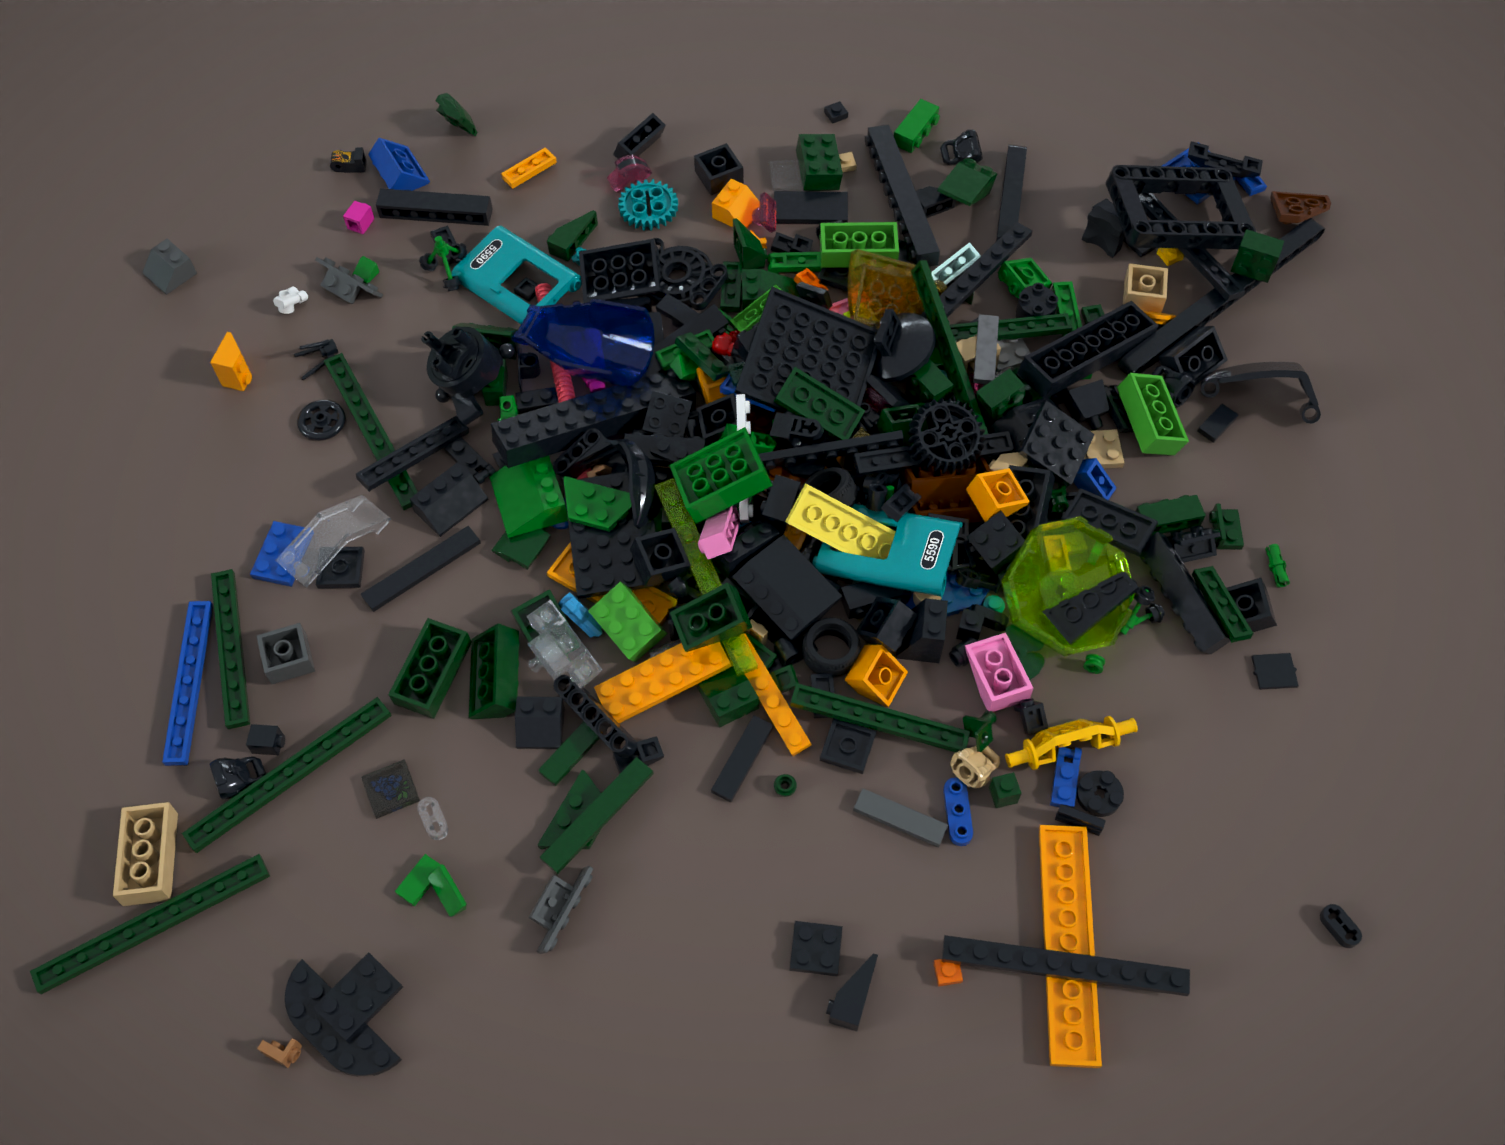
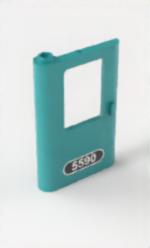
[452,226,582,330]
[812,504,963,597]

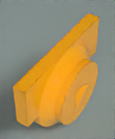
[1143,311,1176,325]

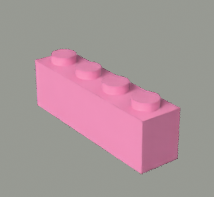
[698,505,740,559]

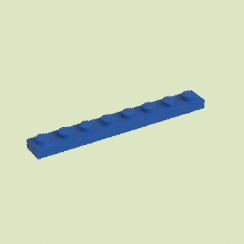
[162,601,213,766]

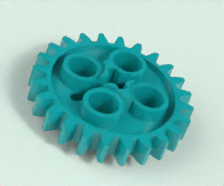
[618,179,678,230]

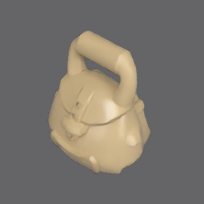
[950,745,1000,788]

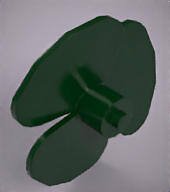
[994,624,1045,680]

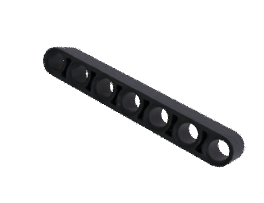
[996,145,1027,241]

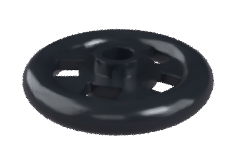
[297,400,346,440]

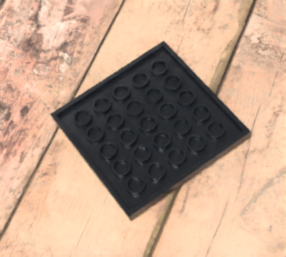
[734,287,878,413]

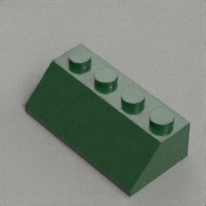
[468,623,520,719]

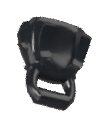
[940,129,983,165]
[1151,366,1196,408]
[209,756,266,799]

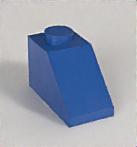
[1073,458,1117,500]

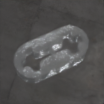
[418,797,449,840]

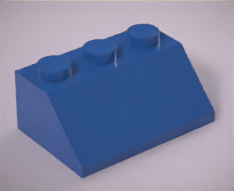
[368,138,430,191]

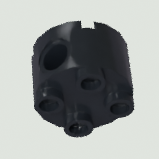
[1016,283,1058,318]

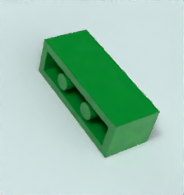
[894,99,940,153]

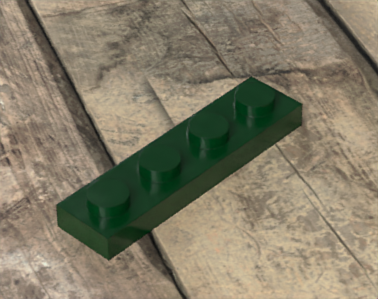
[1192,566,1254,643]

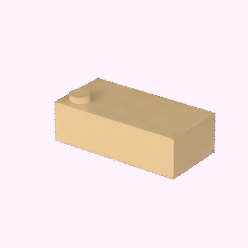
[113,802,178,906]

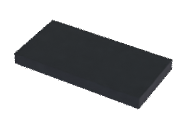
[774,191,848,224]
[1061,488,1158,557]

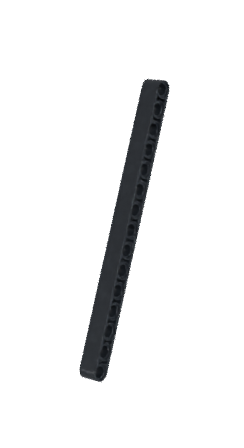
[1118,218,1325,375]

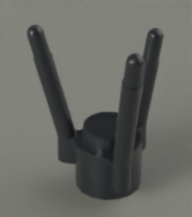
[294,339,338,380]

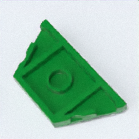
[564,476,632,532]

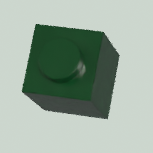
[989,772,1022,808]

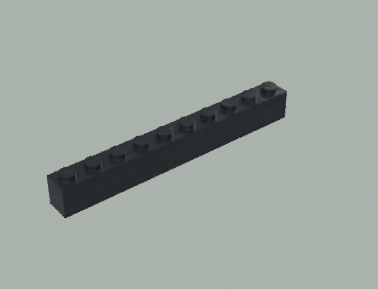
[865,124,940,266]

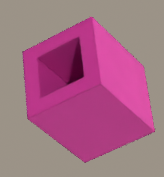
[343,200,375,234]

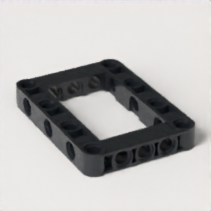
[1105,165,1256,249]

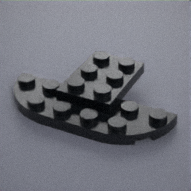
[285,952,403,1077]

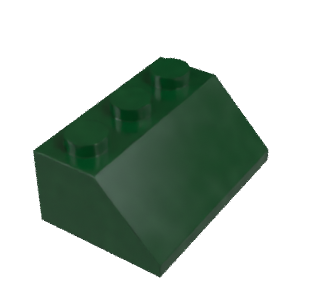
[452,323,521,360]

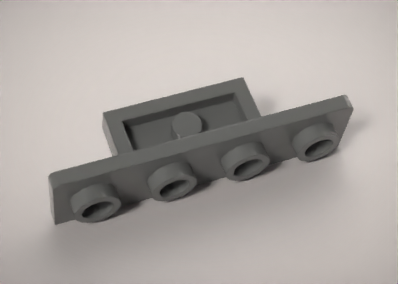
[315,257,383,304]
[529,866,593,954]

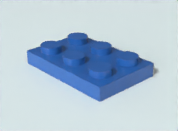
[250,521,315,587]

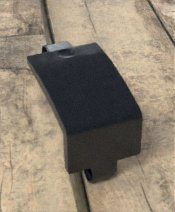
[1200,362,1321,424]

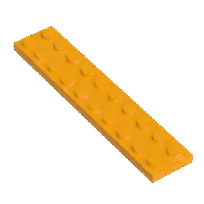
[1039,825,1102,1068]

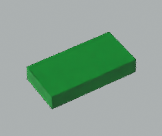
[395,854,441,906]

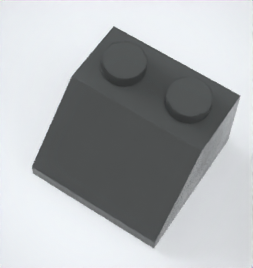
[143,239,197,295]

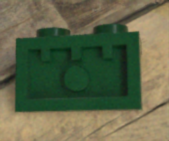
[1209,503,1244,550]

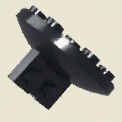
[870,309,936,382]

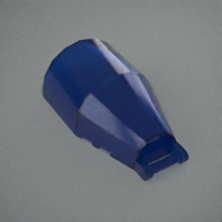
[511,299,655,386]

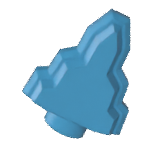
[558,592,603,638]

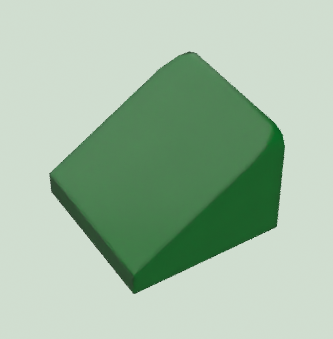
[352,256,379,284]

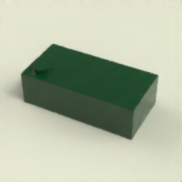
[388,618,472,719]

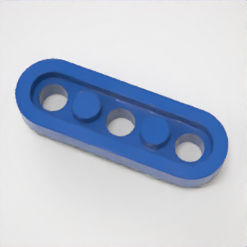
[943,778,973,846]

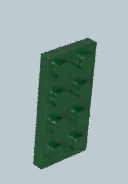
[774,367,865,441]

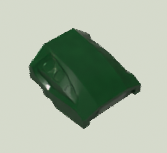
[435,93,478,137]

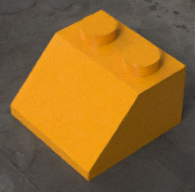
[712,179,763,228]
[210,331,252,391]
[966,468,1030,522]
[845,645,908,707]

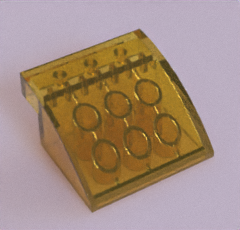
[848,249,924,327]

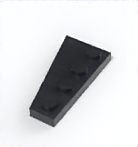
[1042,571,1140,645]

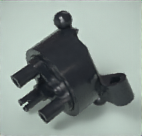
[421,326,515,425]

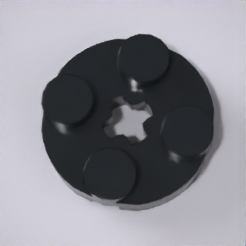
[1076,770,1124,817]

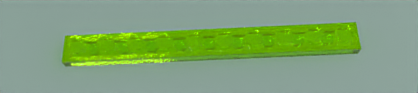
[654,478,758,677]

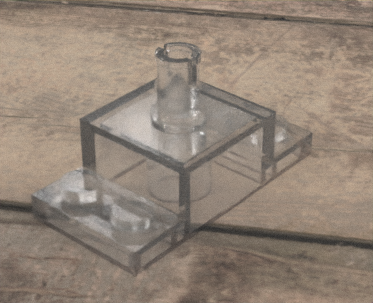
[526,600,602,689]

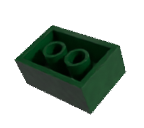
[796,134,843,190]

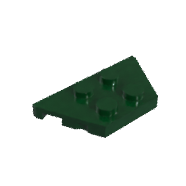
[538,770,601,849]

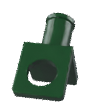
[963,710,997,752]

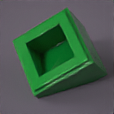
[670,355,699,381]

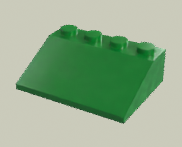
[669,427,773,524]
[490,456,568,538]

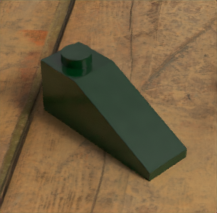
[547,210,598,262]

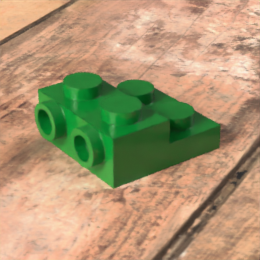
[997,258,1053,299]

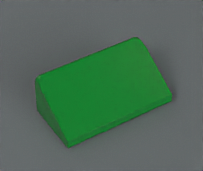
[428,864,467,917]

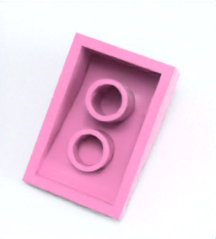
[965,633,1033,713]

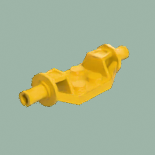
[1005,716,1138,770]

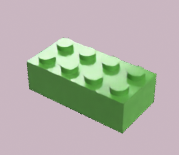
[820,222,899,268]
[1117,373,1189,455]

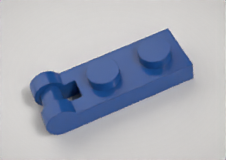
[1050,747,1082,808]

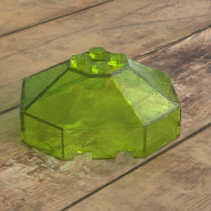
[1001,516,1135,657]

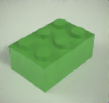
[588,582,668,662]

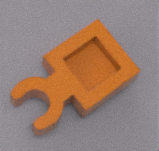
[793,268,828,290]

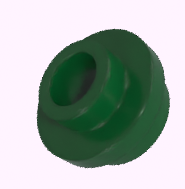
[774,774,797,797]

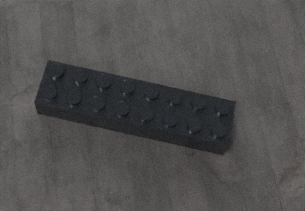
[1017,301,1159,400]

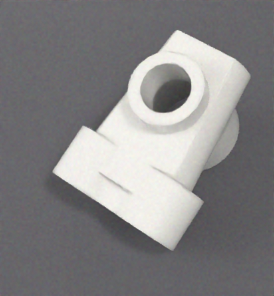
[273,286,308,314]

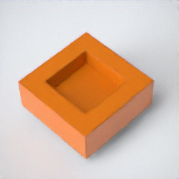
[933,959,963,987]

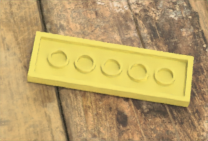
[785,483,896,560]

